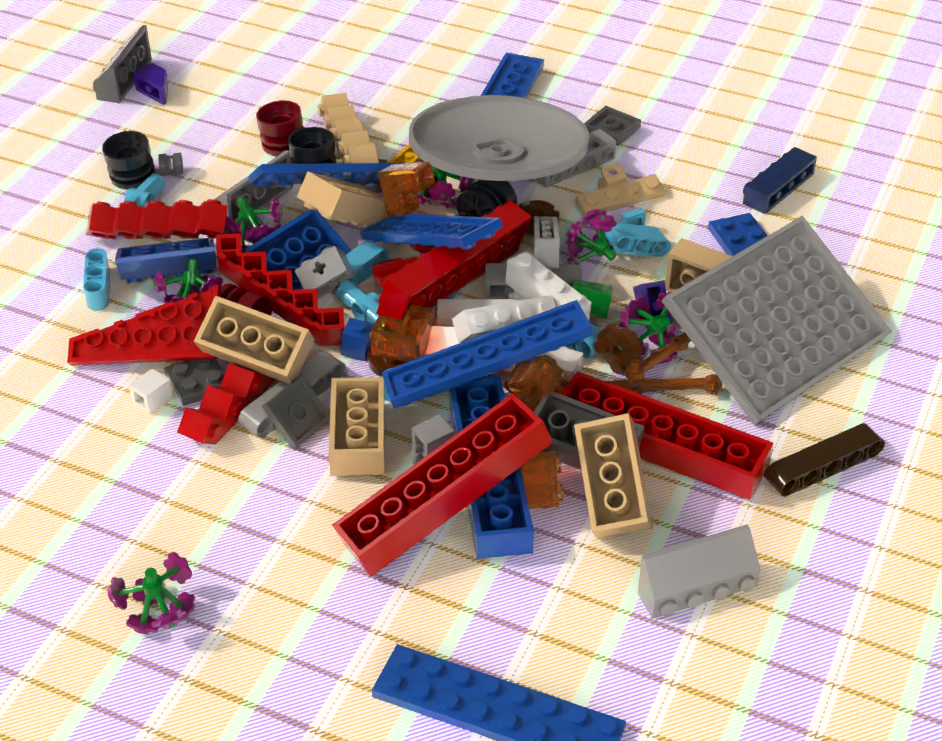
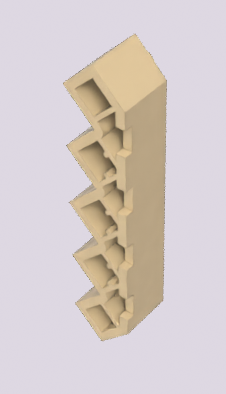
[317,92,379,163]

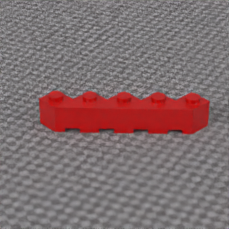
[85,199,228,239]
[216,233,345,346]
[177,363,276,445]

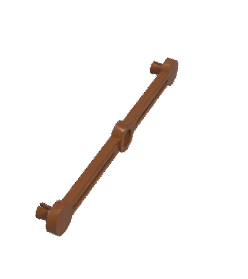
[625,333,691,380]
[550,374,723,395]

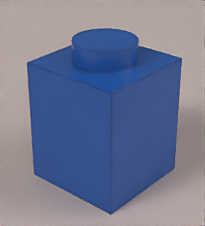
[341,317,374,361]

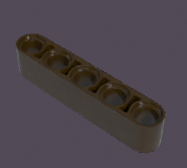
[764,423,885,497]

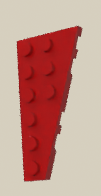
[67,285,221,366]

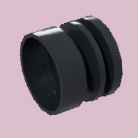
[288,127,336,164]
[102,131,156,189]
[456,179,517,217]

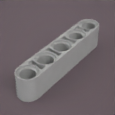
[238,351,346,438]

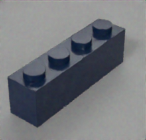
[743,147,817,214]

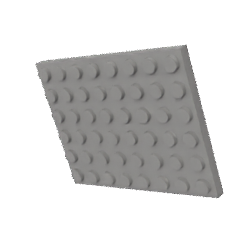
[662,215,893,425]

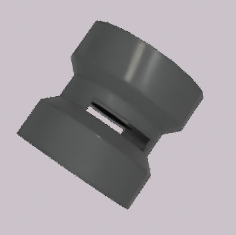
[158,152,183,176]

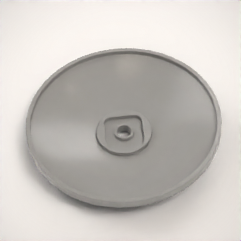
[409,95,589,181]

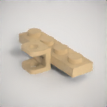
[575,163,666,217]

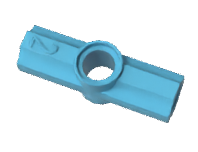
[124,173,166,207]
[336,280,395,335]

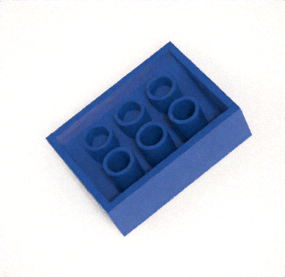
[243,209,352,290]
[115,237,217,283]

